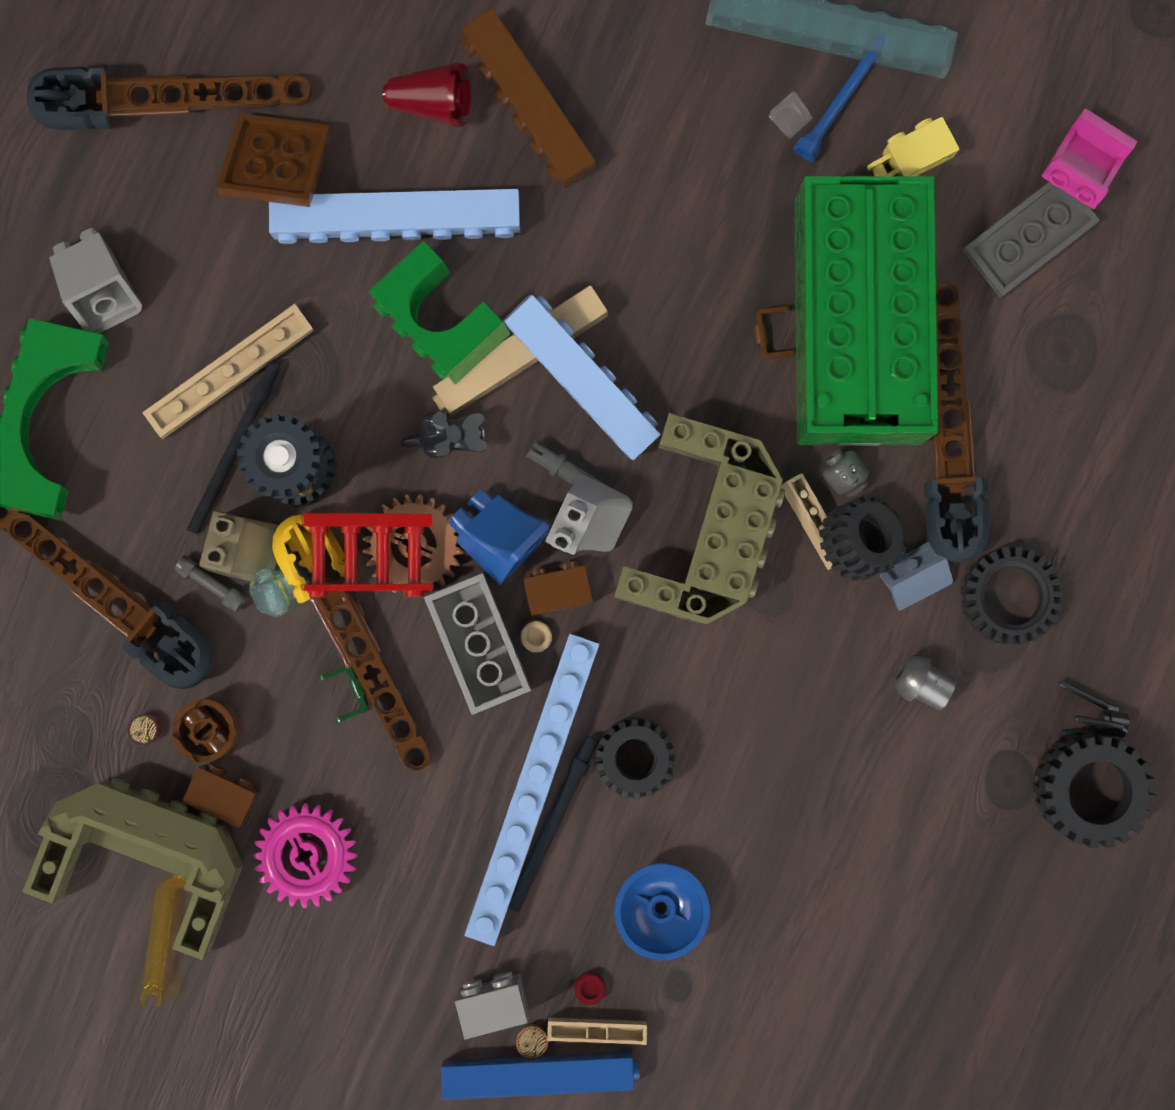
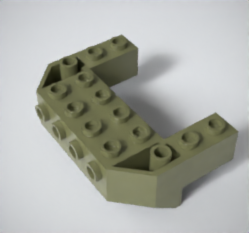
[614,413,785,625]
[23,777,243,960]

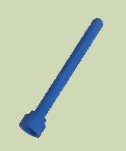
[793,35,887,162]

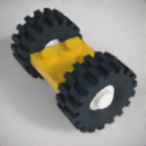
[237,414,338,507]

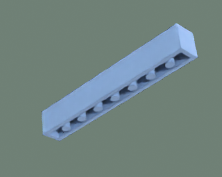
[269,189,520,244]

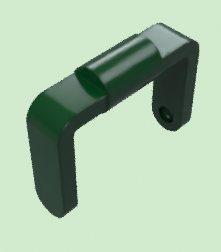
[318,666,368,723]

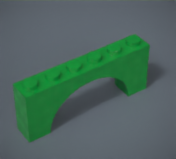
[0,318,109,521]

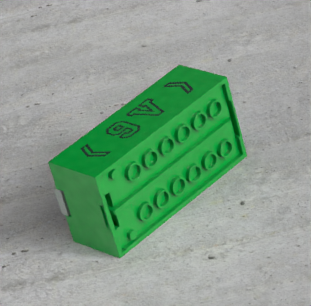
[795,176,938,446]

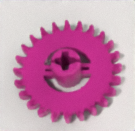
[253,803,358,908]

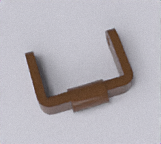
[754,306,796,360]

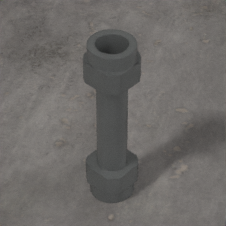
[174,555,247,612]

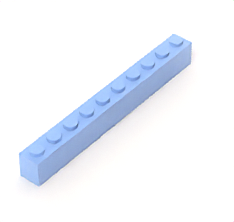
[464,634,599,946]

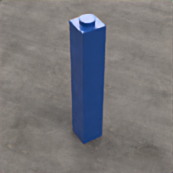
[441,1051,640,1100]

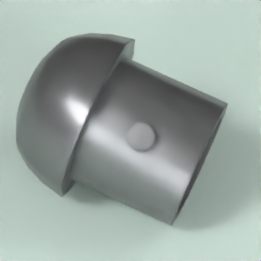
[895,656,956,710]

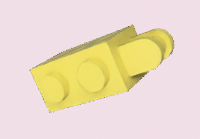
[867,117,960,176]

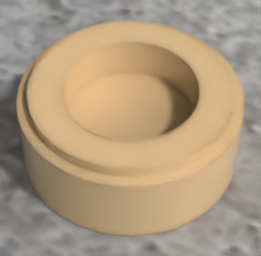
[521,621,552,652]

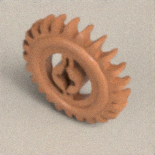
[362,494,465,594]

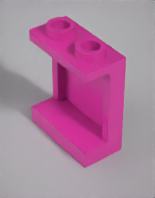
[1041,108,1138,209]

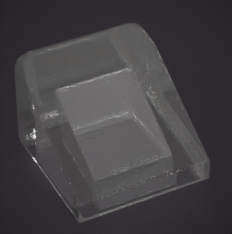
[769,91,813,139]

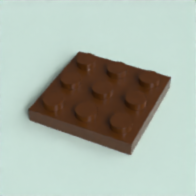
[216,113,331,207]

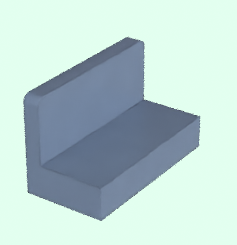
[879,542,953,611]

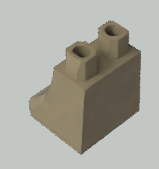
[199,511,278,585]

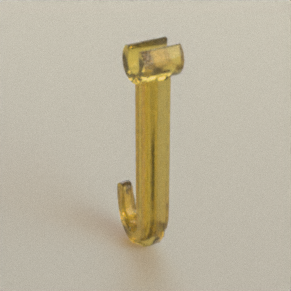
[140,876,193,1009]

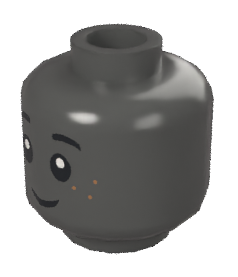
[822,449,869,497]

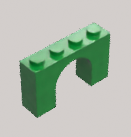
[368,241,510,384]

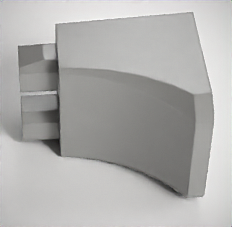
[49,228,142,334]
[545,473,633,555]

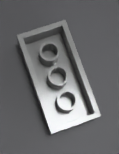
[424,573,532,715]

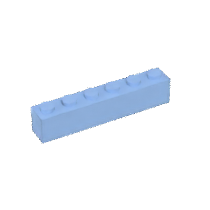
[502,295,660,460]

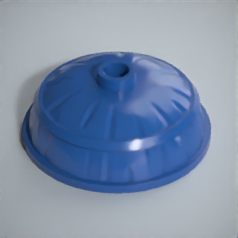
[614,863,710,960]

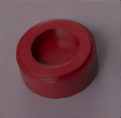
[574,972,606,1005]

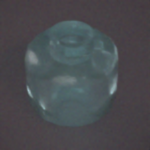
[249,568,295,617]

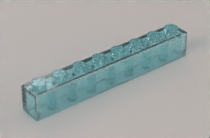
[705,0,958,79]

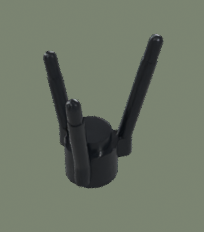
[1059,681,1130,738]

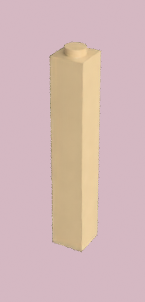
[432,285,608,416]

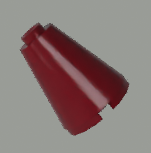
[382,63,471,127]

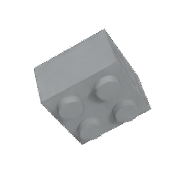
[455,971,529,1040]

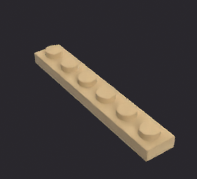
[142,304,314,439]

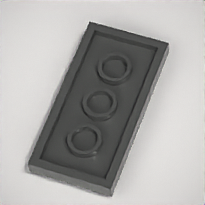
[962,182,1100,298]

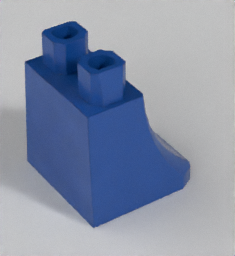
[449,489,552,586]

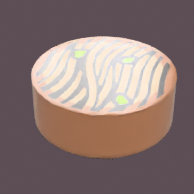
[516,1024,548,1059]

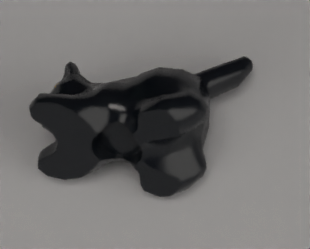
[401,411,487,458]

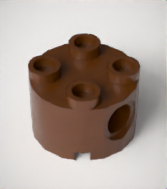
[172,698,243,763]

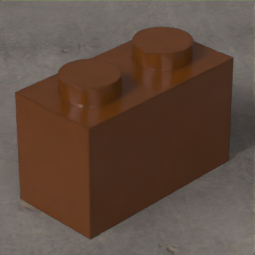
[523,561,593,616]
[182,763,261,828]

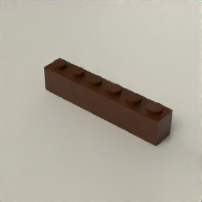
[460,8,595,189]

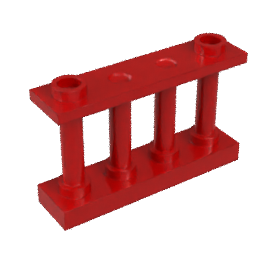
[301,513,432,597]

